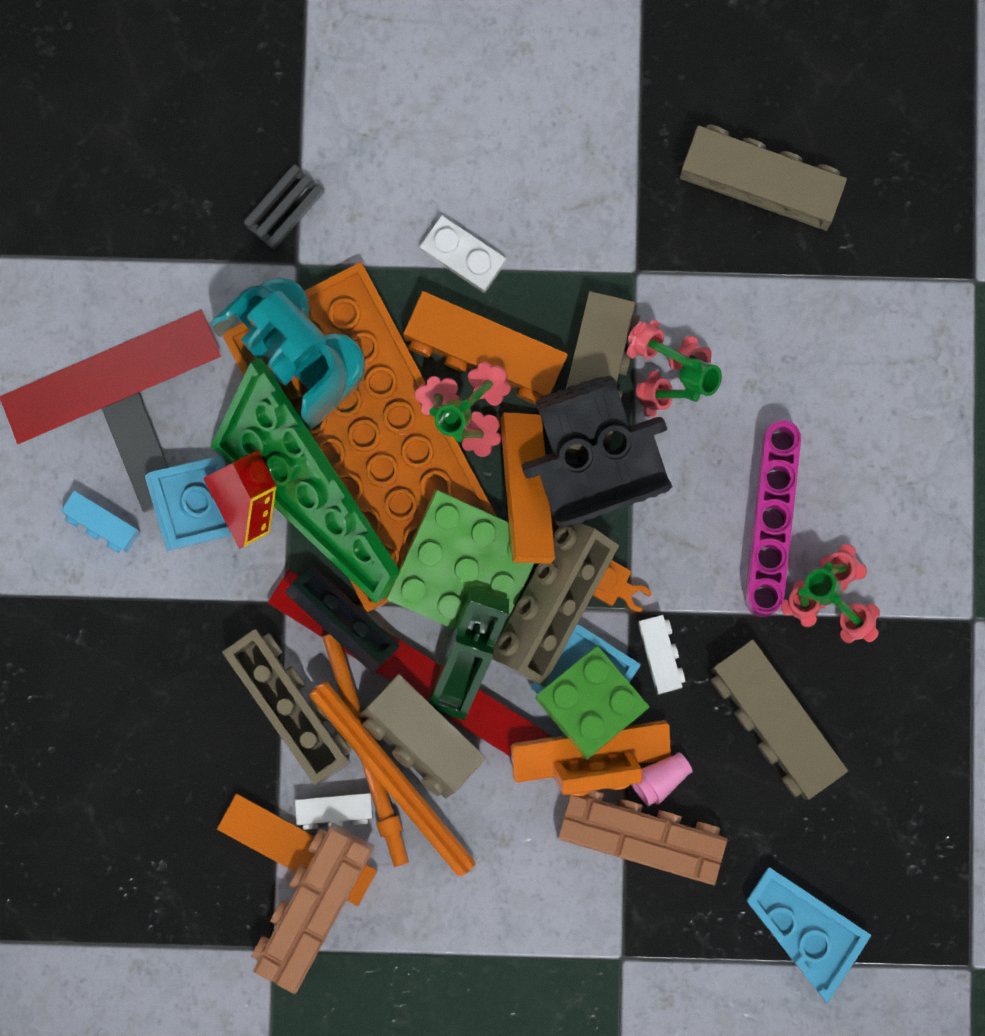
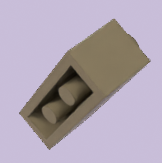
[358,674,486,798]

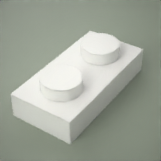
[420,216,506,294]

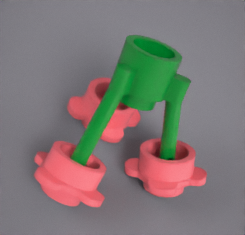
[627,319,722,418]
[781,544,880,643]

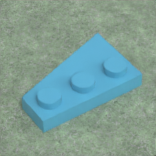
[746,867,872,1004]

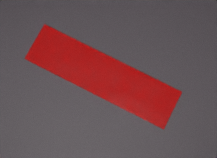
[0,309,222,445]

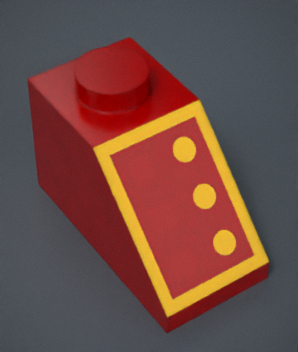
[203,450,277,549]

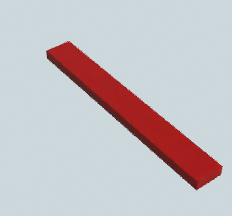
[267,569,553,757]

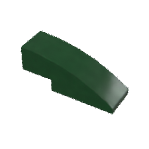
[428,586,509,720]

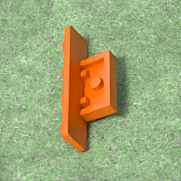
[511,720,671,796]

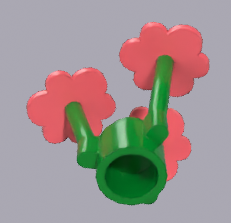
[415,362,511,457]

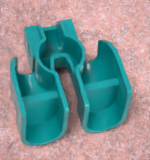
[209,277,366,430]

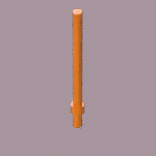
[322,634,409,867]

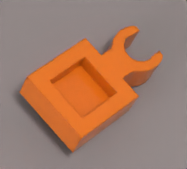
[593,560,652,613]

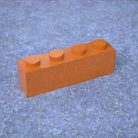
[403,291,568,404]

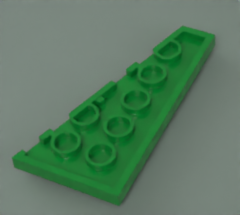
[211,358,401,604]

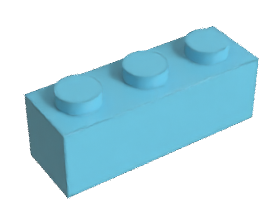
[61,491,140,553]

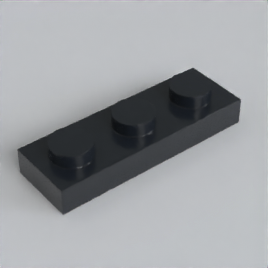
[285,565,400,674]

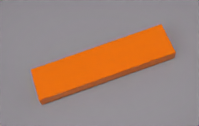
[500,412,555,564]
[217,794,378,906]

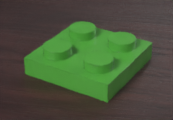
[535,645,649,760]

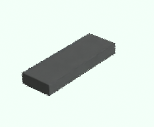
[101,392,169,513]

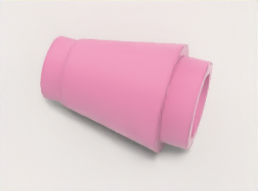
[632,752,692,807]

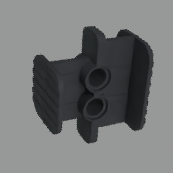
[521,376,672,527]

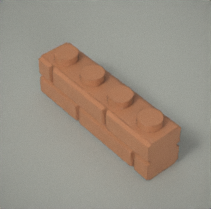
[558,791,728,885]
[251,823,374,994]

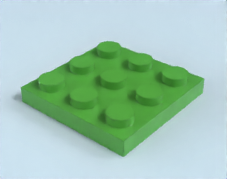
[386,489,534,647]

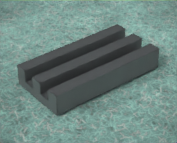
[243,164,325,250]

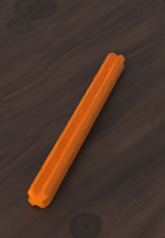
[309,682,475,876]

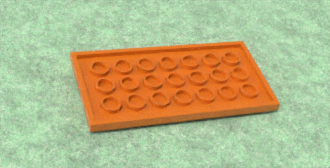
[222,262,496,614]

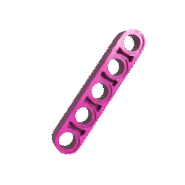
[745,420,801,617]

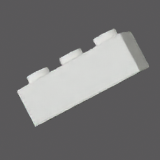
[638,615,685,695]
[295,793,373,830]

